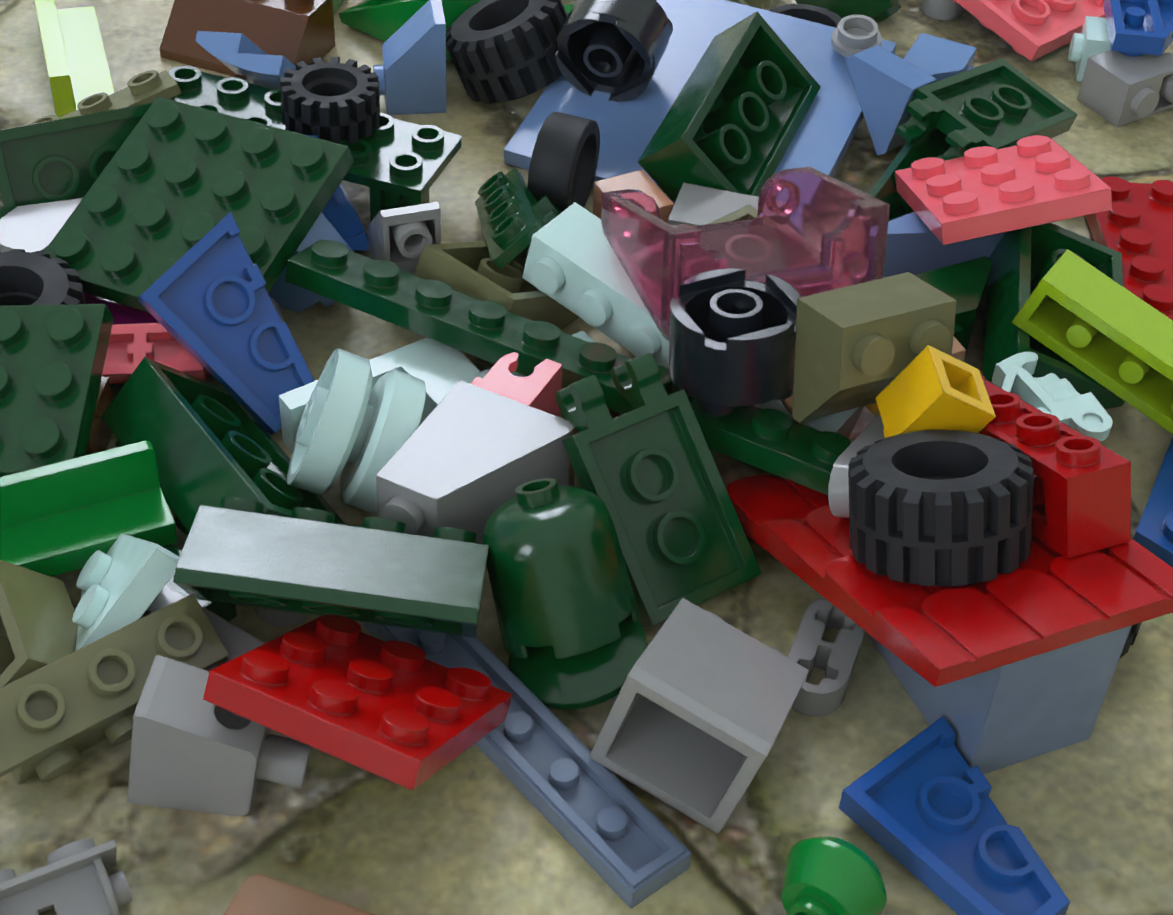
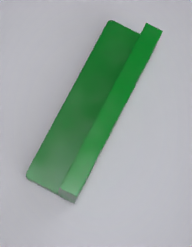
[0,440,178,577]

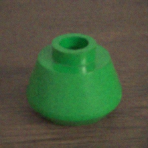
[781,836,887,915]

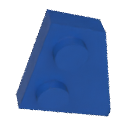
[1103,0,1173,57]

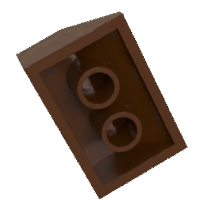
[160,0,335,77]

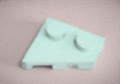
[72,533,179,651]

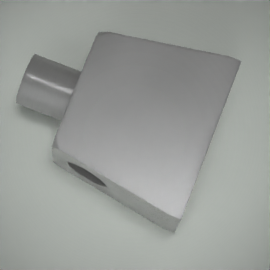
[127,655,312,817]

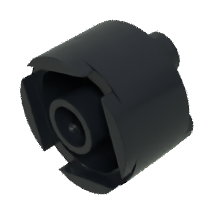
[555,0,673,102]
[669,268,800,416]

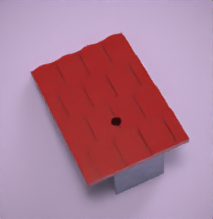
[726,475,1173,774]

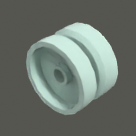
[287,348,426,514]

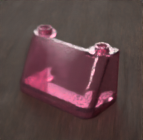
[601,166,890,341]

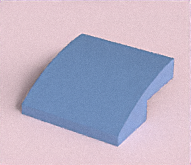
[195,31,296,89]

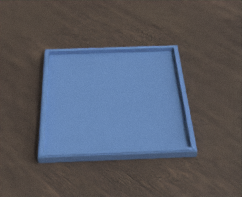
[504,0,897,240]

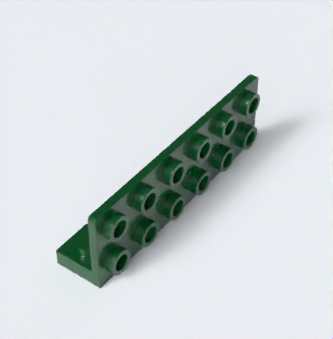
[168,66,462,222]

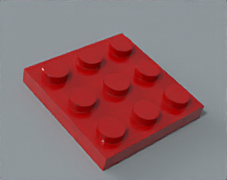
[203,614,513,791]

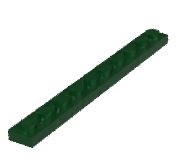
[286,239,852,495]

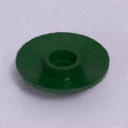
[508,619,648,710]

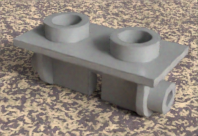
[0,838,133,915]

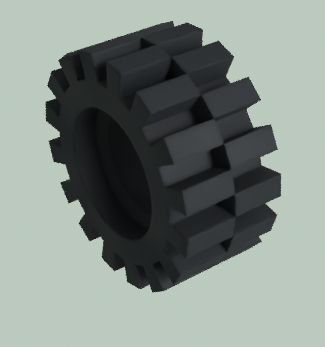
[280,57,380,144]

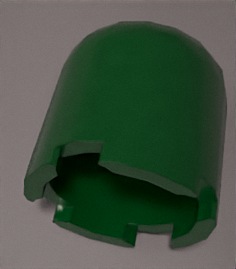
[482,478,639,659]

